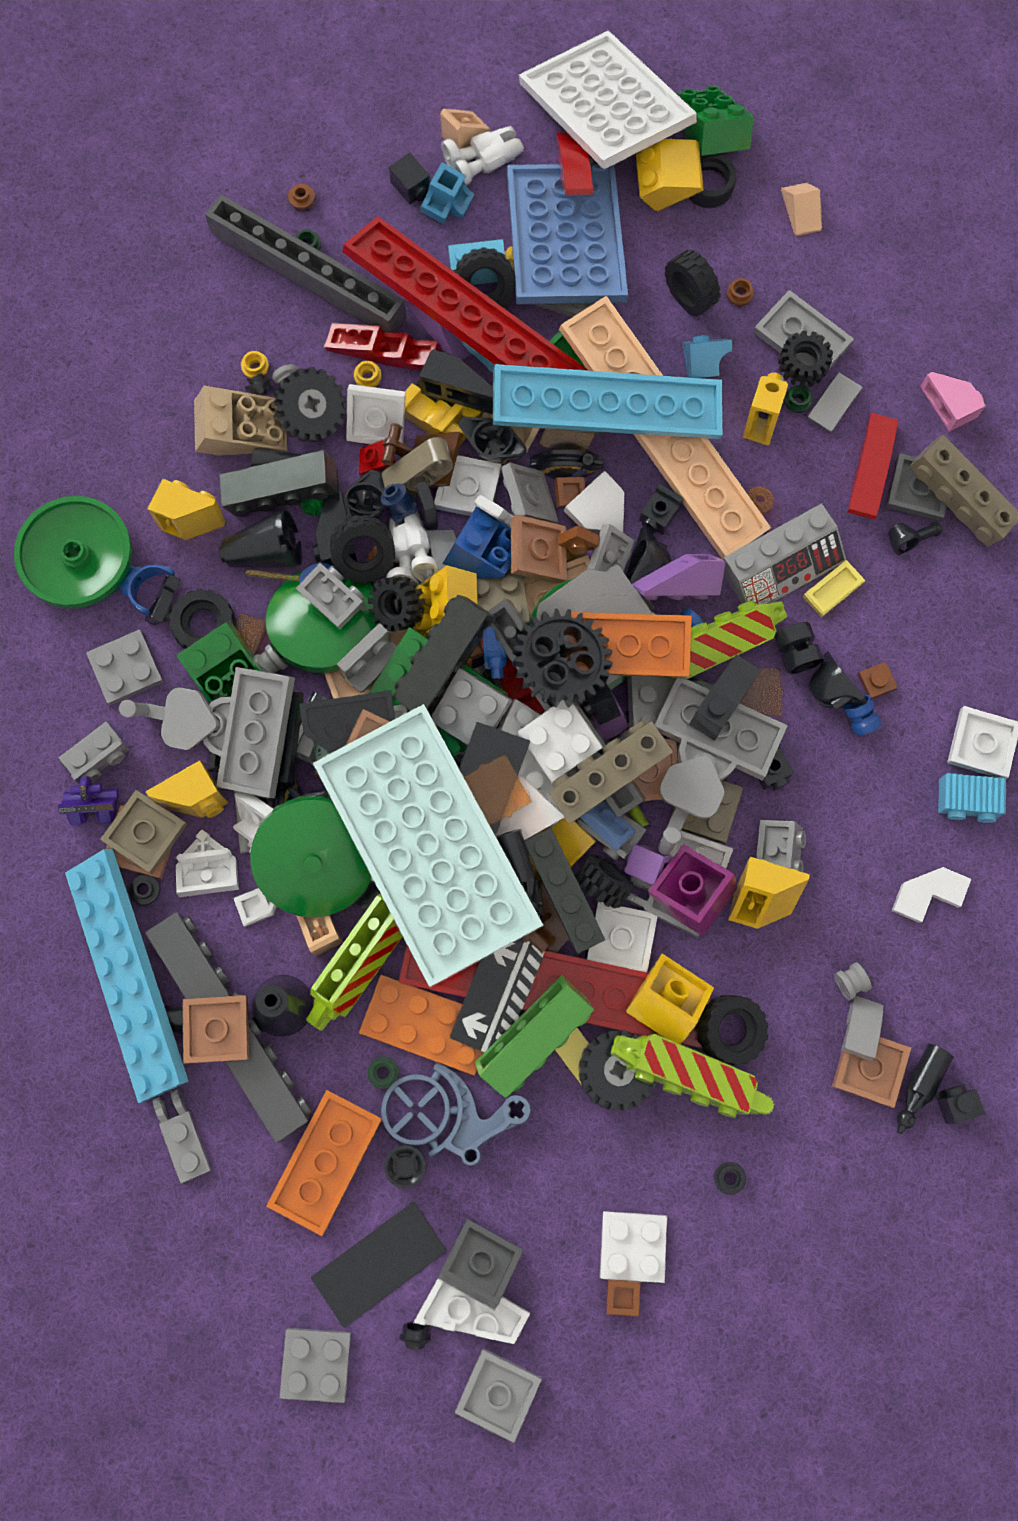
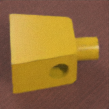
[742,373,788,446]

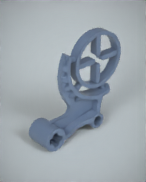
[381,1063,532,1166]

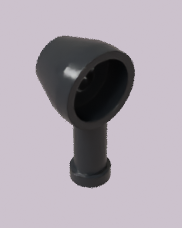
[888,521,942,555]

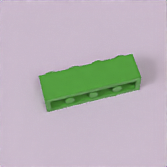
[474,975,594,1098]

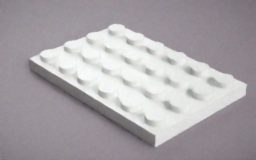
[519,31,696,169]

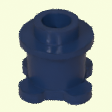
[381,483,418,523]

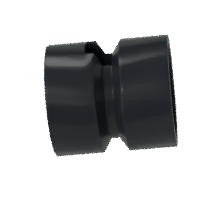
[774,622,824,675]
[384,1144,426,1188]

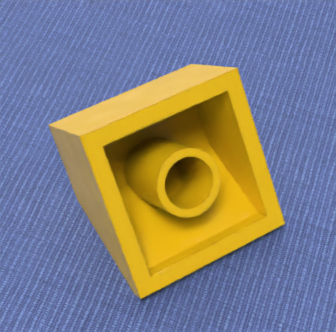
[636,139,704,211]
[146,761,228,818]
[626,953,714,1045]

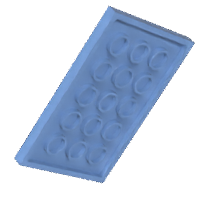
[507,164,628,304]

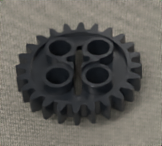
[512,609,613,708]

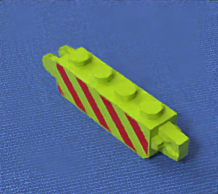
[670,601,787,679]
[306,894,403,1030]
[610,1034,775,1118]

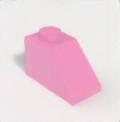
[920,372,986,432]

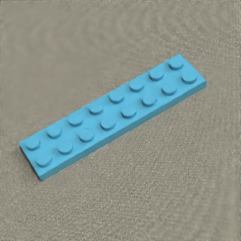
[493,364,723,439]
[65,849,189,1103]

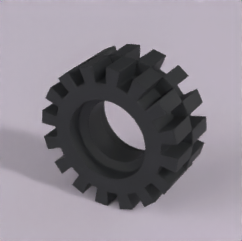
[778,331,833,387]
[368,576,425,632]
[575,854,634,909]

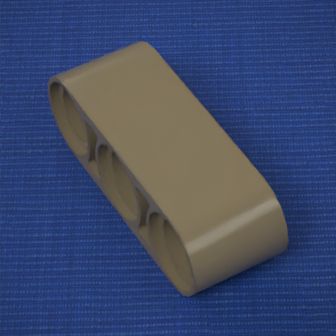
[381,437,453,497]

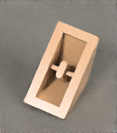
[440,108,490,148]
[781,183,822,236]
[296,915,343,956]

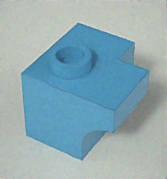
[420,162,475,225]
[683,335,732,378]

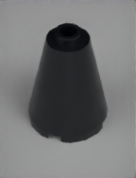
[219,510,303,568]
[252,975,313,1037]

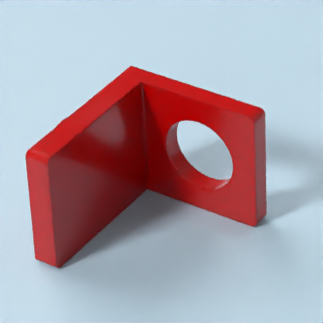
[359,440,395,475]

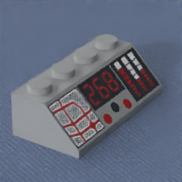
[723,503,846,604]

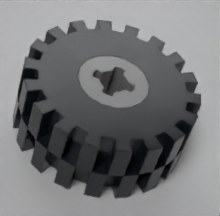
[272,367,347,442]
[578,1030,657,1110]

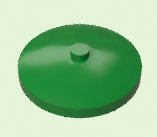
[14,496,133,609]
[266,566,380,673]
[250,796,372,917]

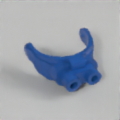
[117,565,175,615]
[483,627,507,678]

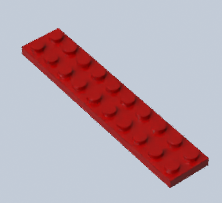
[342,216,588,371]
[398,945,711,1048]

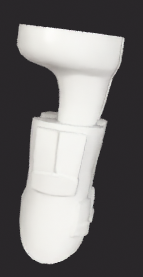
[441,126,524,186]
[387,512,438,589]

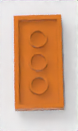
[567,612,692,678]
[359,975,483,1076]
[266,1090,382,1236]

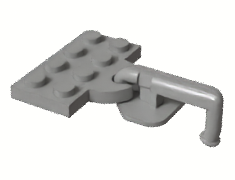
[119,667,295,798]
[655,678,788,855]

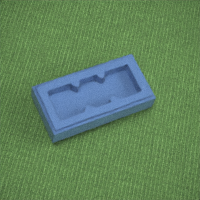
[580,801,636,851]

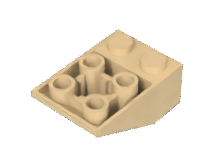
[194,385,287,456]

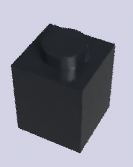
[389,153,430,205]

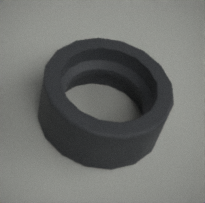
[688,154,737,208]

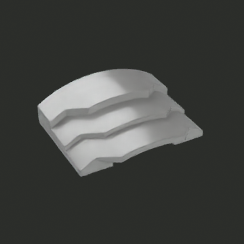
[530,564,655,684]

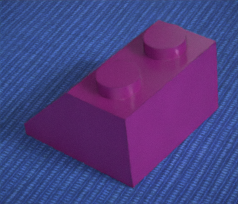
[648,844,737,936]

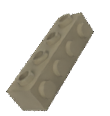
[908,435,1018,547]
[549,720,673,823]

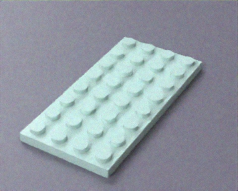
[313,704,543,987]

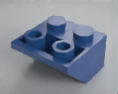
[442,506,511,578]

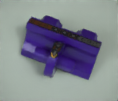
[58,776,119,825]

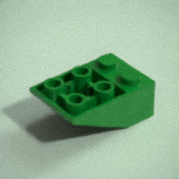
[677,86,754,156]
[176,620,263,703]

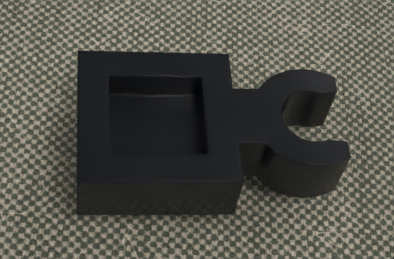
[144,574,181,625]

